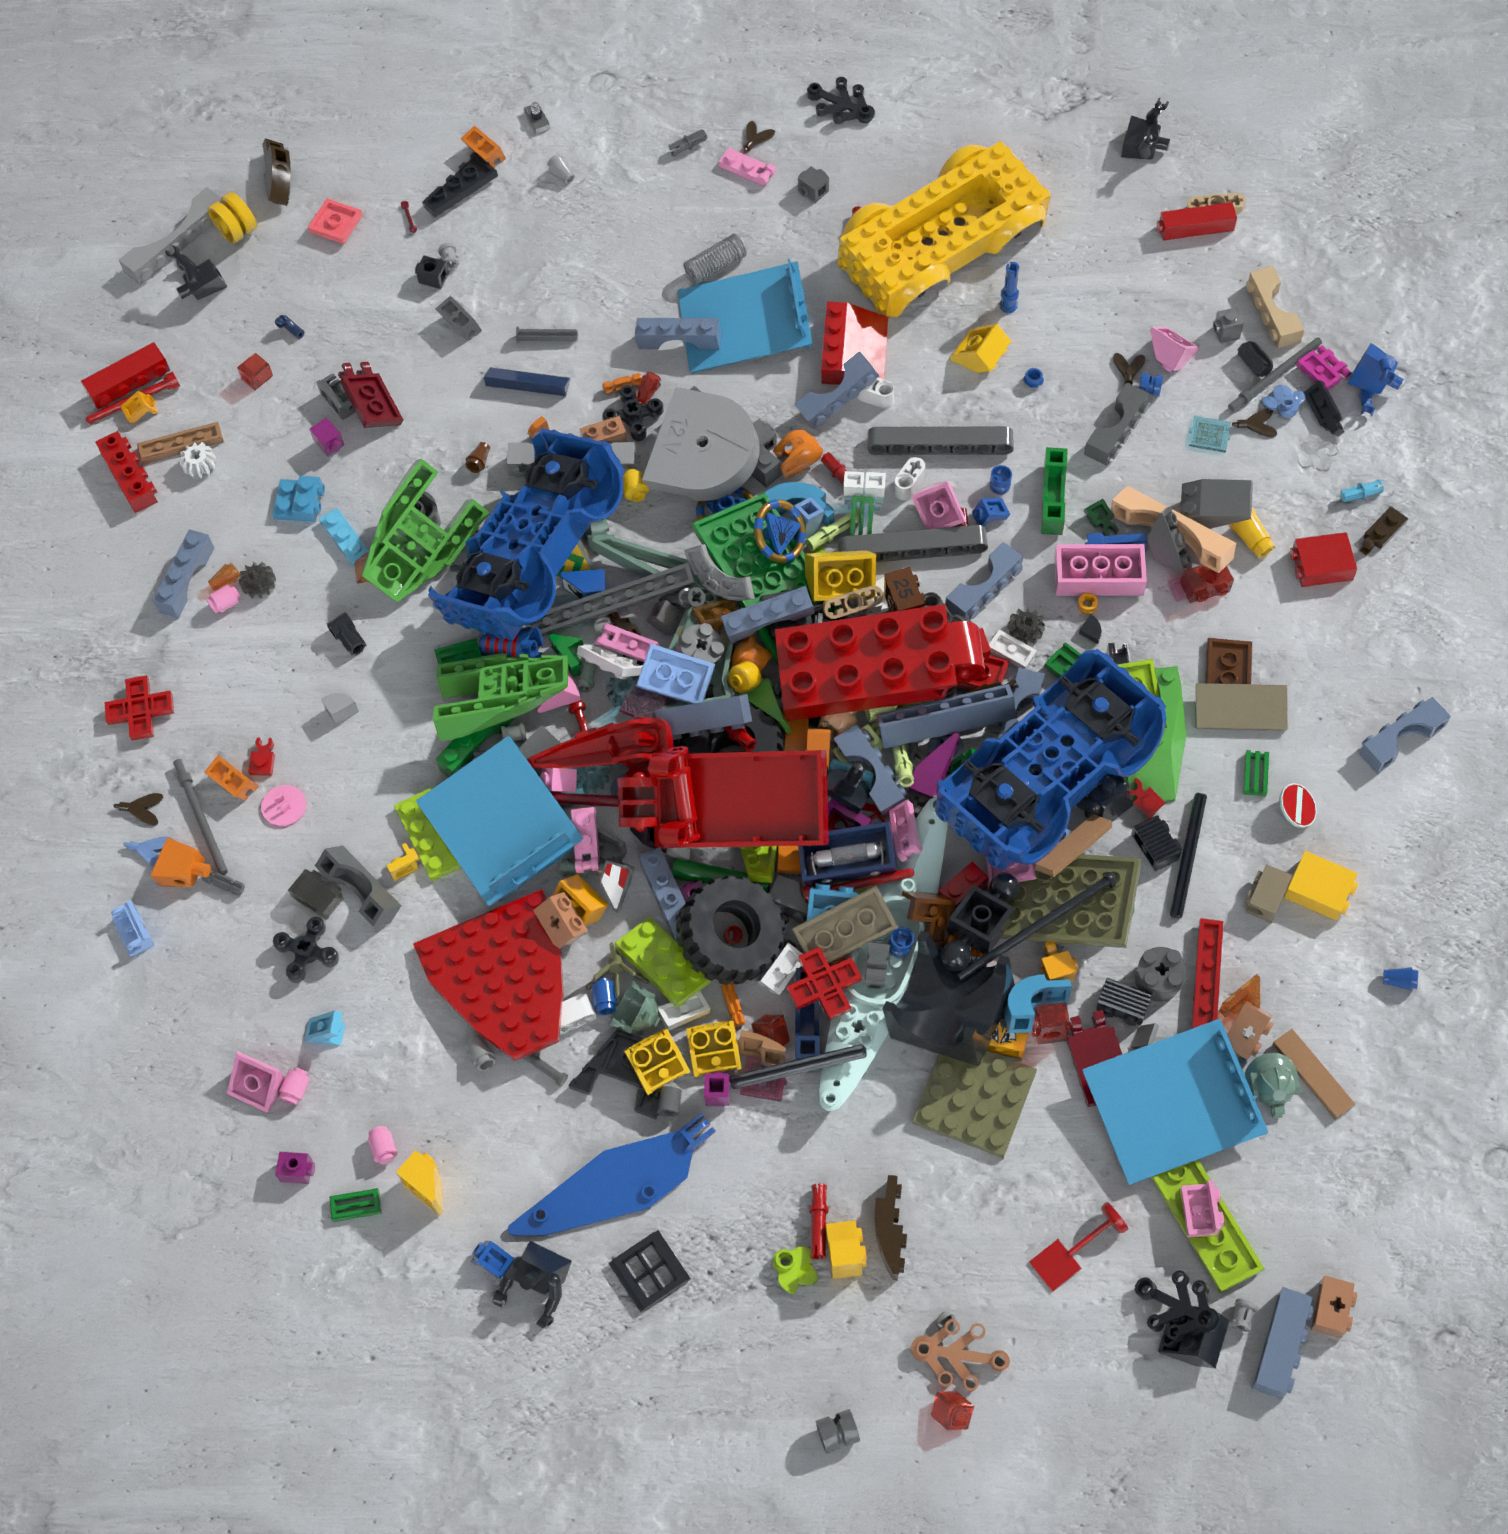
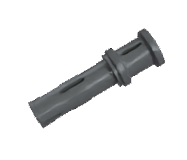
[659,587,705,608]

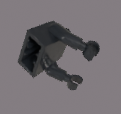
[1121,98,1170,160]
[165,245,228,300]
[1076,774,1133,821]
[492,1241,572,1328]

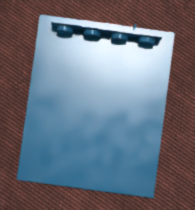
[678,259,813,373]
[416,736,584,906]
[1082,1019,1268,1185]

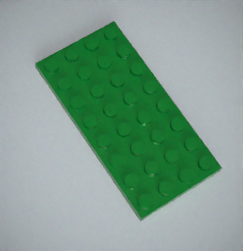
[691,493,846,666]

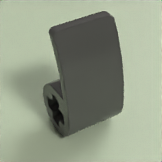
[634,1086,682,1116]

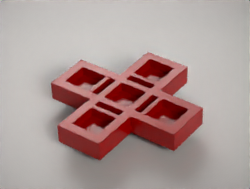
[104,675,174,741]
[787,947,862,1021]

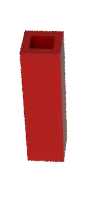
[1156,202,1237,241]

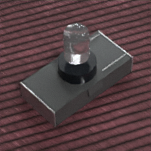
[524,102,551,134]

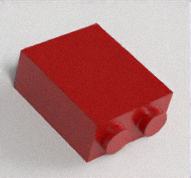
[1290,532,1357,587]

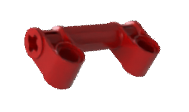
[649,746,700,846]

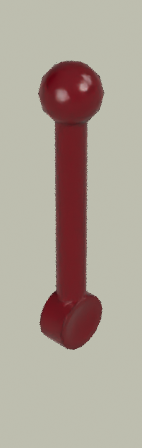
[401,201,417,233]

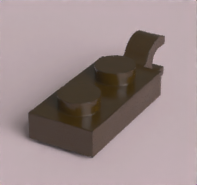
[1359,506,1408,556]

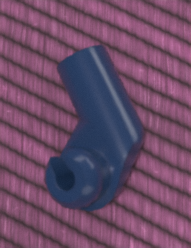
[275,315,305,339]

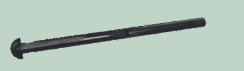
[956,872,1117,981]

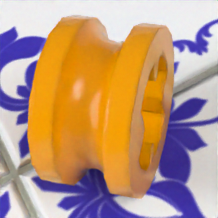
[1077,593,1098,615]

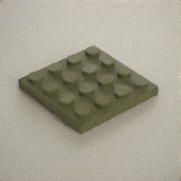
[912,1050,1037,1159]

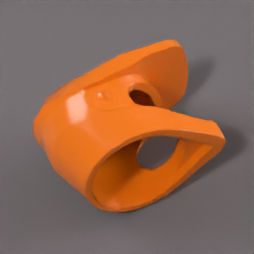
[773,430,823,479]
[731,634,772,672]

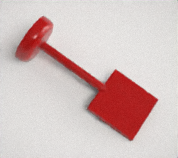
[1029,1202,1129,1292]

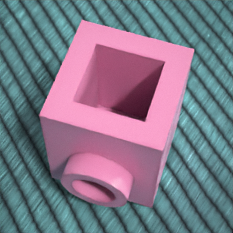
[540,768,577,792]

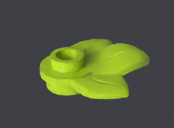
[772,1246,818,1294]

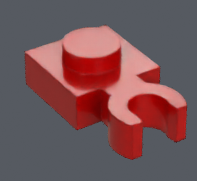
[248,737,275,776]
[1129,778,1166,818]

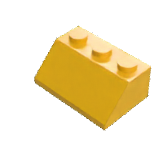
[805,551,876,601]

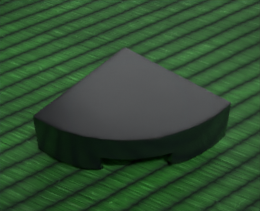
[1079,614,1102,644]

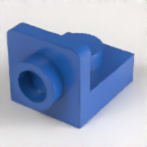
[972,498,1010,527]
[471,1241,514,1279]

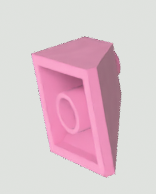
[1150,326,1199,372]
[911,481,966,529]

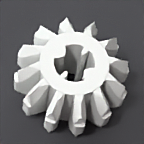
[179,442,216,479]

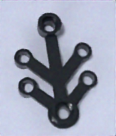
[807,77,875,124]
[1135,1270,1220,1342]

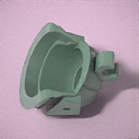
[609,979,660,1035]
[1245,1053,1300,1118]

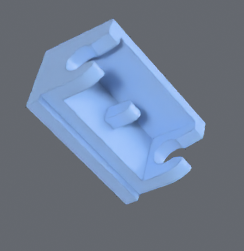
[111,900,154,957]

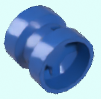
[1139,373,1163,396]
[990,465,1012,495]
[888,927,914,958]

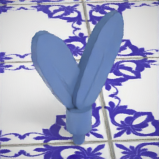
[123,836,173,867]

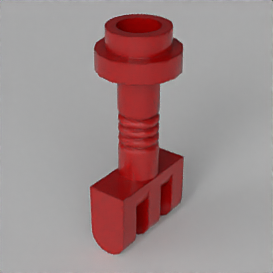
[568,700,596,737]

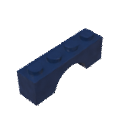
[795,968,820,1060]

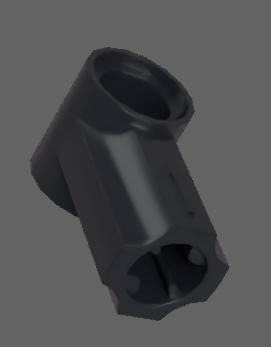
[326,612,367,655]

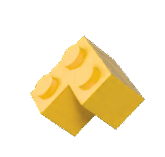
[826,1220,867,1279]

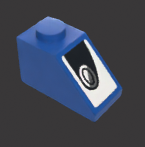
[561,569,606,599]

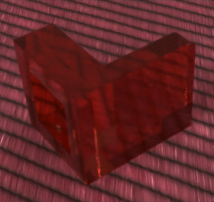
[237,353,273,391]
[751,1015,790,1046]
[931,1391,974,1430]

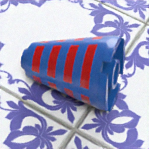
[479,627,543,658]

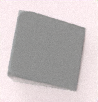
[1132,1023,1159,1049]

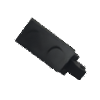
[1303,380,1345,437]

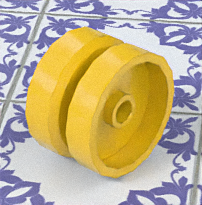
[207,191,257,244]

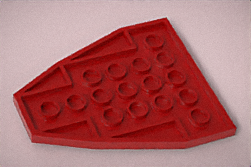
[413,889,564,1061]

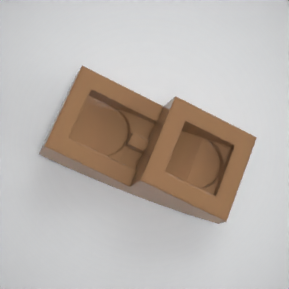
[739,1030,786,1066]

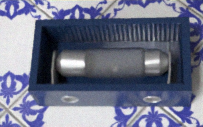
[798,822,898,887]

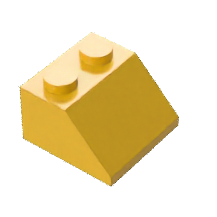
[950,323,1011,373]
[396,1150,443,1216]

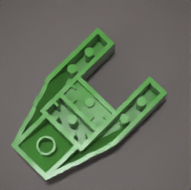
[362,459,489,602]
[433,653,568,741]
[1125,666,1186,805]

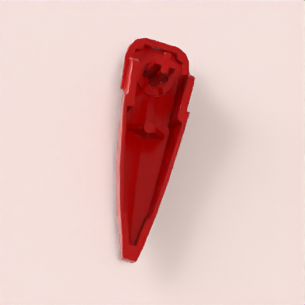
[527,717,673,768]

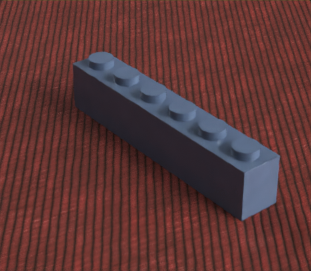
[876,684,1017,748]

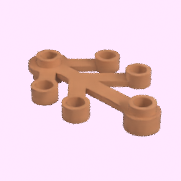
[911,1319,1010,1391]

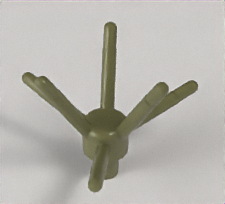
[585,942,649,1003]

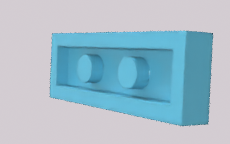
[319,508,369,566]

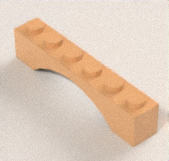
[1111,486,1236,573]

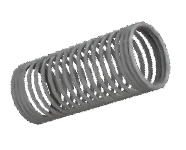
[683,234,747,285]

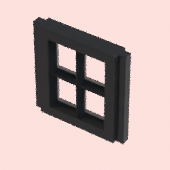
[608,1230,691,1313]

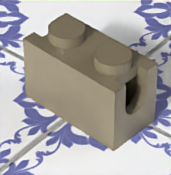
[1245,864,1293,923]

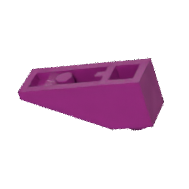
[908,733,961,798]

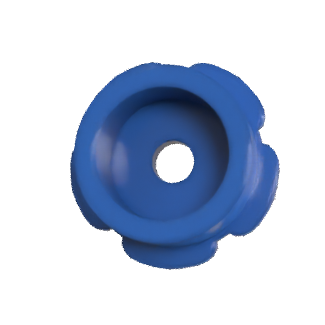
[1023,368,1044,388]

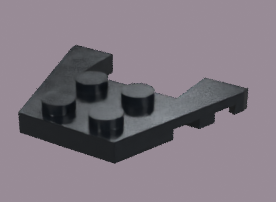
[569,1029,659,1120]

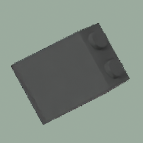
[1180,479,1253,529]

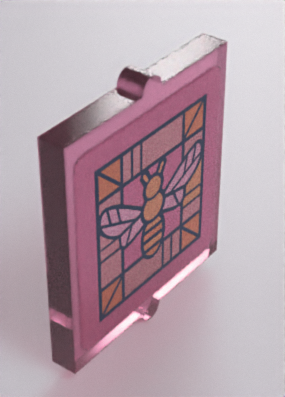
[740,1056,787,1102]

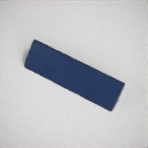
[484,367,571,396]

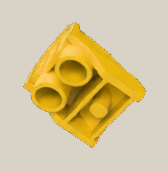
[686,1020,742,1077]
[624,1029,690,1095]

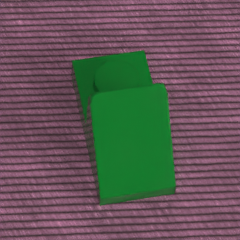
[549,634,584,678]

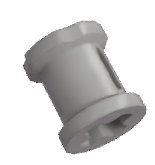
[438,243,459,271]
[1229,1299,1258,1332]

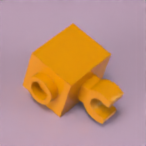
[1040,942,1079,981]

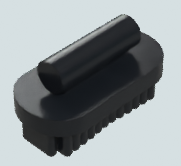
[1237,341,1273,377]

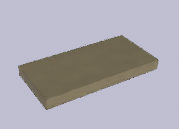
[1195,683,1288,731]
[792,885,898,964]

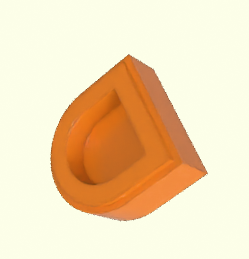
[528,416,550,438]

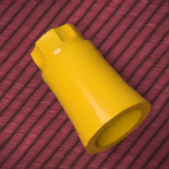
[1228,507,1275,558]

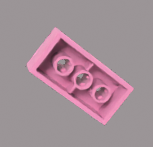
[1054,544,1147,596]

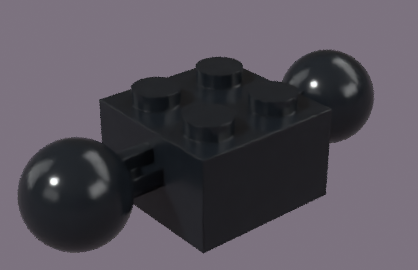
[940,873,1020,971]

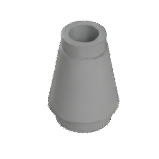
[547,154,575,184]
[467,1035,496,1071]

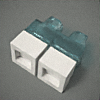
[844,471,886,512]

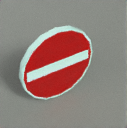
[1279,783,1317,828]

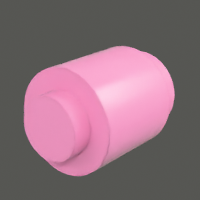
[206,584,240,614]
[279,1068,310,1105]
[368,1126,397,1165]

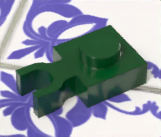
[1084,499,1119,536]

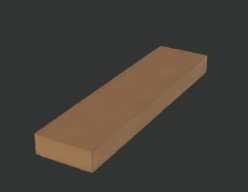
[137,422,224,464]
[1035,814,1112,877]
[1272,1029,1355,1120]

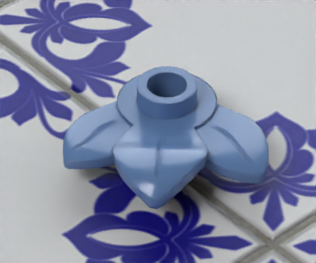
[1262,385,1305,418]

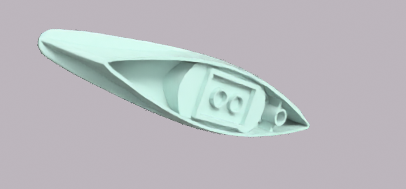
[819,797,948,1111]

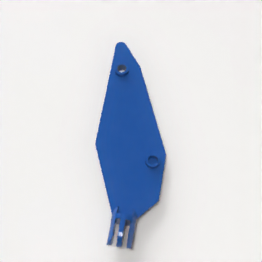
[508,1112,716,1236]

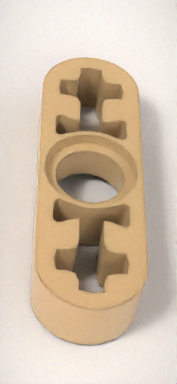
[1187,193,1246,214]
[821,586,884,619]

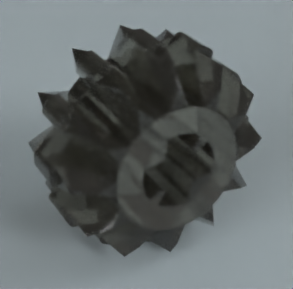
[238,561,276,599]
[1007,607,1045,644]

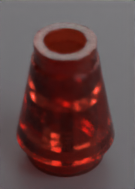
[636,372,661,404]

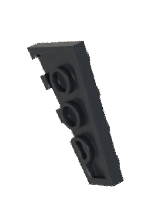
[422,152,498,217]

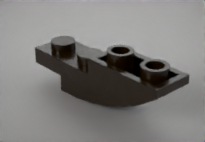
[262,138,291,206]
[875,1175,907,1281]

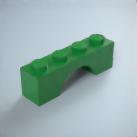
[1041,447,1068,535]
[436,718,514,777]

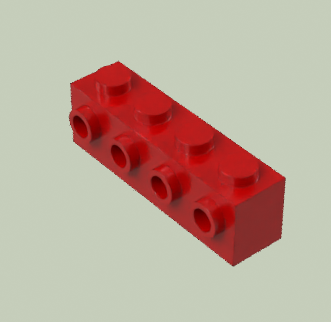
[81,342,171,410]
[95,431,158,513]

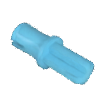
[1340,479,1384,502]

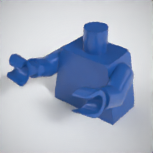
[1348,343,1404,417]

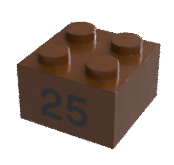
[884,567,927,612]

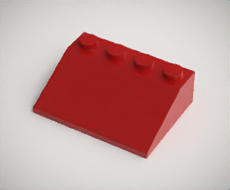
[821,302,888,385]

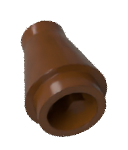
[465,442,490,473]

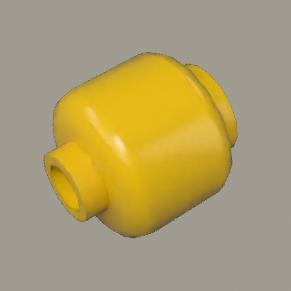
[622,469,649,502]
[728,661,761,694]

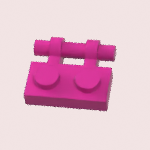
[1296,345,1352,390]

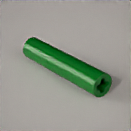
[672,858,770,894]

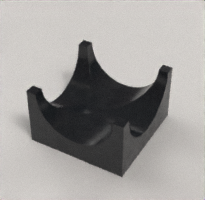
[882,931,1015,1067]

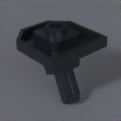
[827,763,870,814]

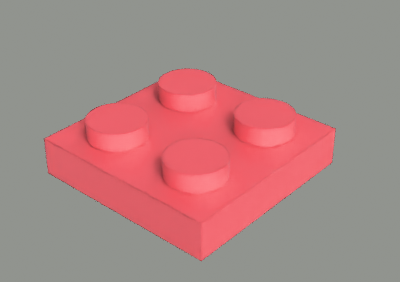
[308,198,363,244]

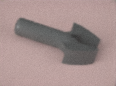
[908,742,928,771]

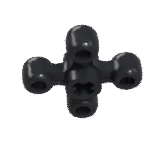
[602,385,664,441]
[273,917,339,983]

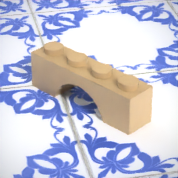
[1246,266,1304,348]

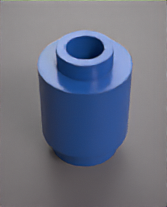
[591,978,617,1015]

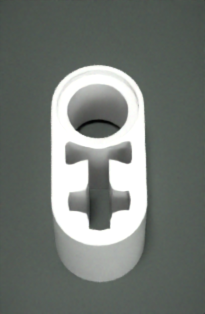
[857,378,894,408]
[894,457,925,501]
[560,994,597,1035]

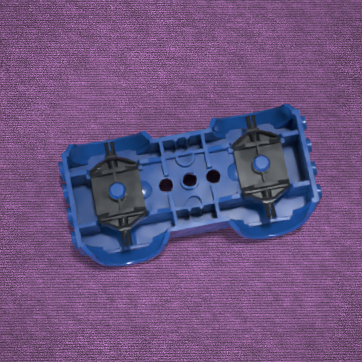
[428,428,625,640]
[935,648,1166,872]

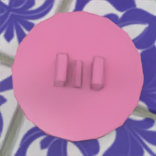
[261,785,306,827]

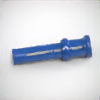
[1000,262,1019,313]

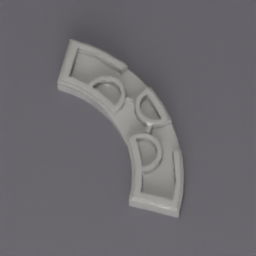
[684,544,755,601]

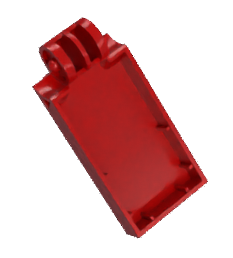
[775,604,985,721]
[617,750,829,848]

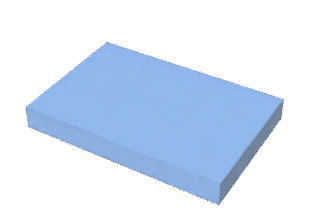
[636,643,715,704]

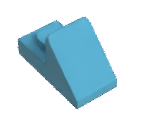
[304,1010,345,1045]

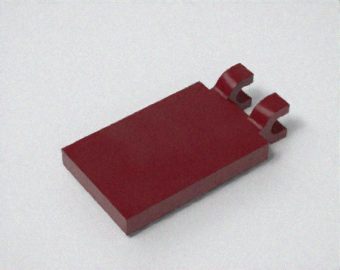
[338,361,404,428]
[1067,1010,1122,1107]

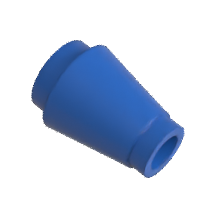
[1383,967,1418,991]

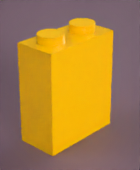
[1284,851,1359,921]

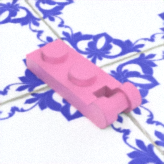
[719,148,776,186]
[595,623,659,662]
[889,800,923,862]
[571,807,600,873]

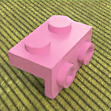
[1180,1180,1224,1237]

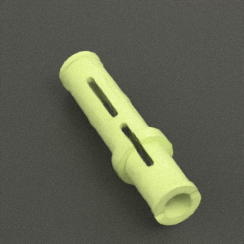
[805,508,860,551]
[892,744,914,787]

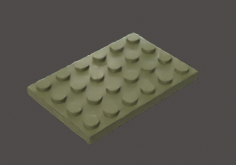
[1001,854,1142,948]

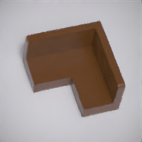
[902,891,956,946]

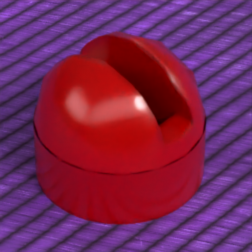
[723,925,743,945]

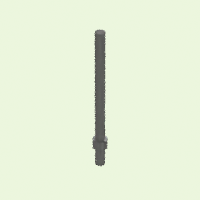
[1228,337,1322,411]
[173,759,228,875]

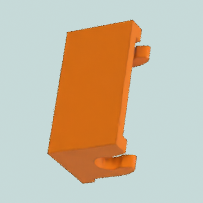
[461,125,506,168]
[204,755,259,800]

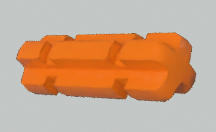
[602,373,643,394]
[721,982,745,1028]

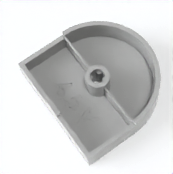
[642,387,760,501]

